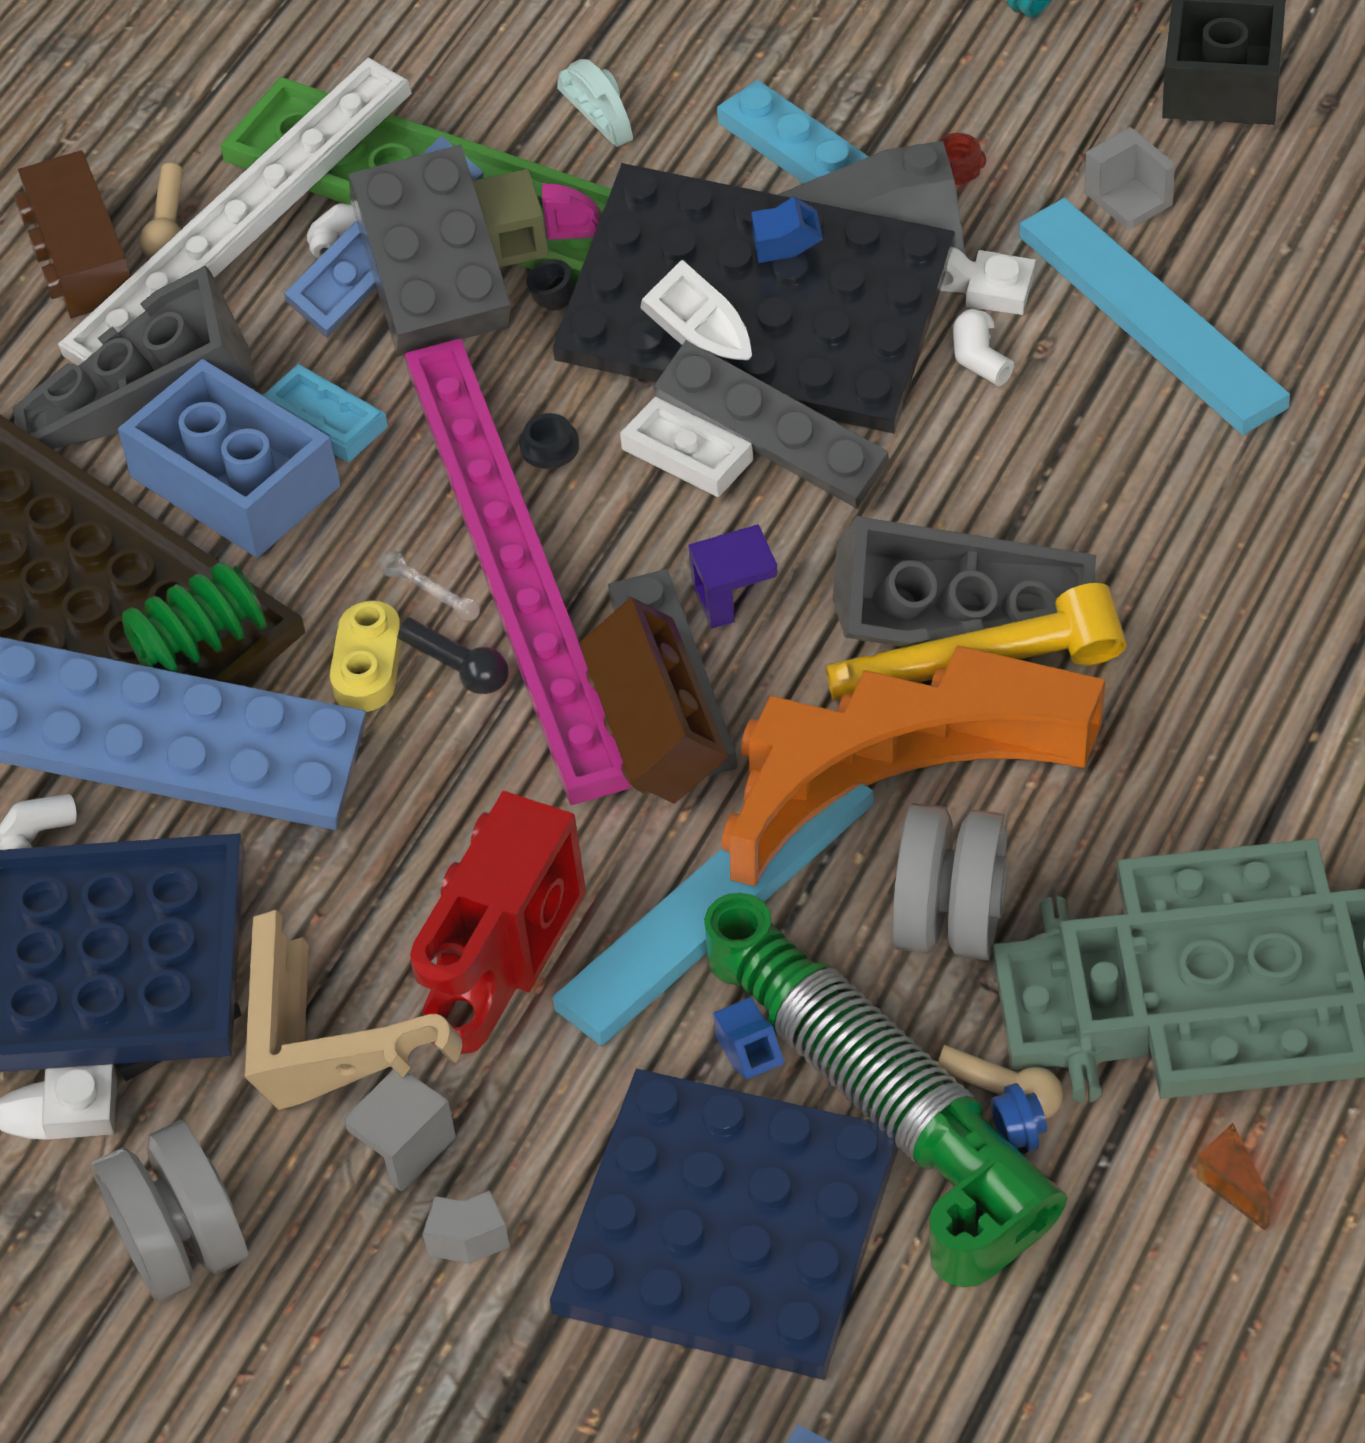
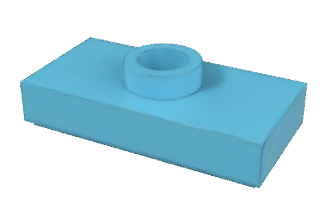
[262,364,388,463]

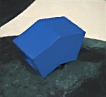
[751,196,823,263]
[713,997,785,1080]

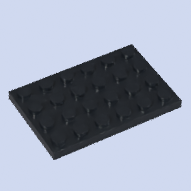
[553,163,955,434]

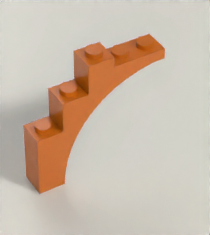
[722,645,1105,887]

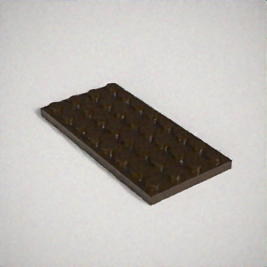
[0,415,305,686]

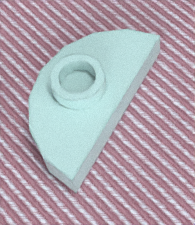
[557,59,633,147]

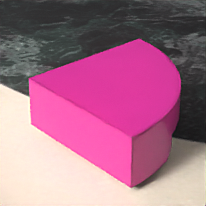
[542,184,602,240]

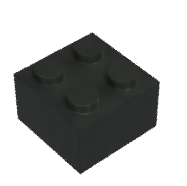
[1162,0,1286,125]

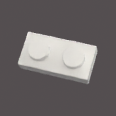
[620,396,753,497]

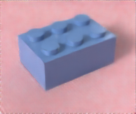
[118,359,340,558]

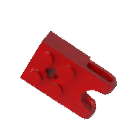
[410,790,586,1054]

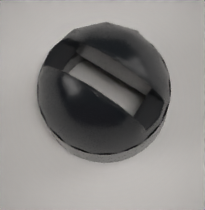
[526,259,576,311]

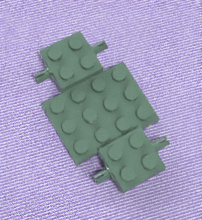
[993,839,1365,1103]

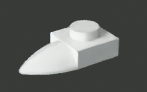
[640,260,752,360]
[0,1064,117,1140]

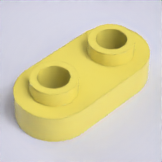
[330,601,402,712]

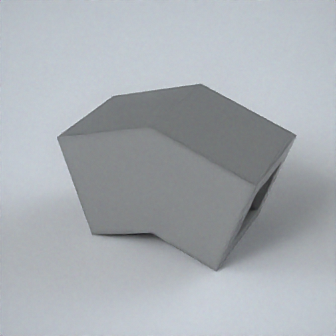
[423,1190,510,1264]

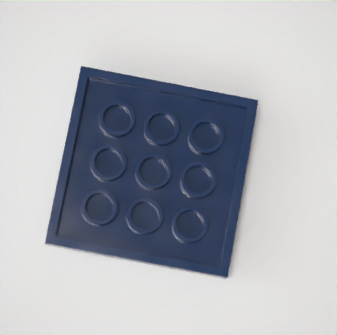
[0,833,244,1072]
[550,1068,899,1380]

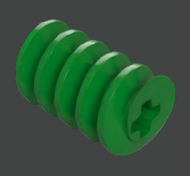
[122,562,267,673]

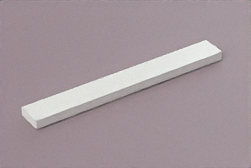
[58,58,412,365]

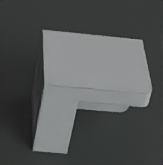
[1085,127,1175,229]
[344,1069,456,1191]

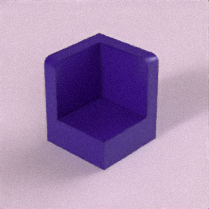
[688,524,778,629]

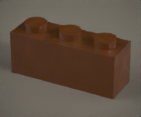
[14,150,130,319]
[579,597,729,804]

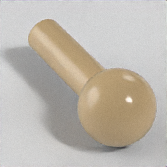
[139,163,183,258]
[937,1045,1063,1119]

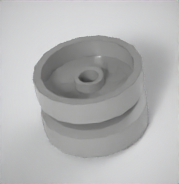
[892,803,1008,960]
[91,1119,248,1303]

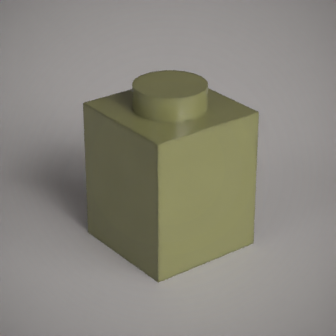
[473,169,549,268]

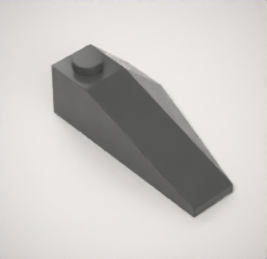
[777,141,966,256]
[13,265,257,449]
[833,516,1096,647]

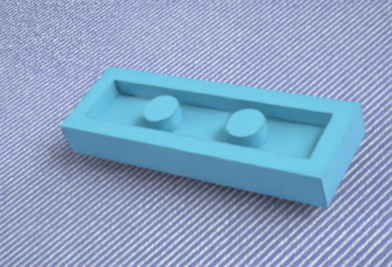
[717,80,869,184]

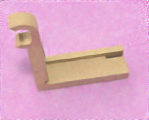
[245,910,462,1110]

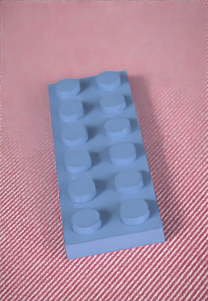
[0,637,366,830]

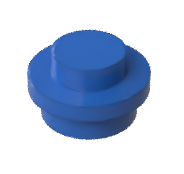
[990,1083,1047,1153]

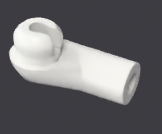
[307,203,356,259]
[953,309,1014,386]
[0,794,77,850]

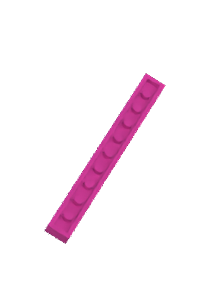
[405,338,632,806]

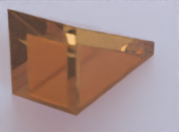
[1196,1123,1272,1230]

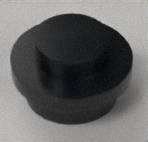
[519,413,579,469]

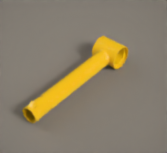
[825,583,1127,702]

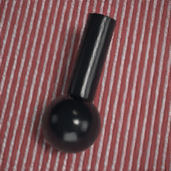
[397,617,509,694]

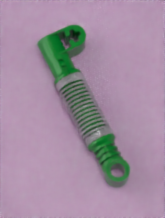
[704,892,1067,1287]

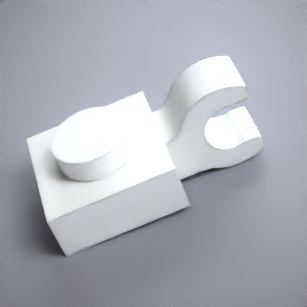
[940,247,1036,315]

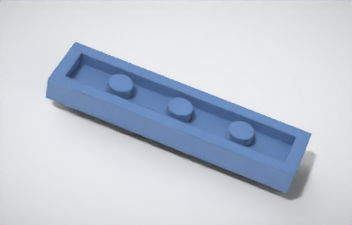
[284,135,483,338]

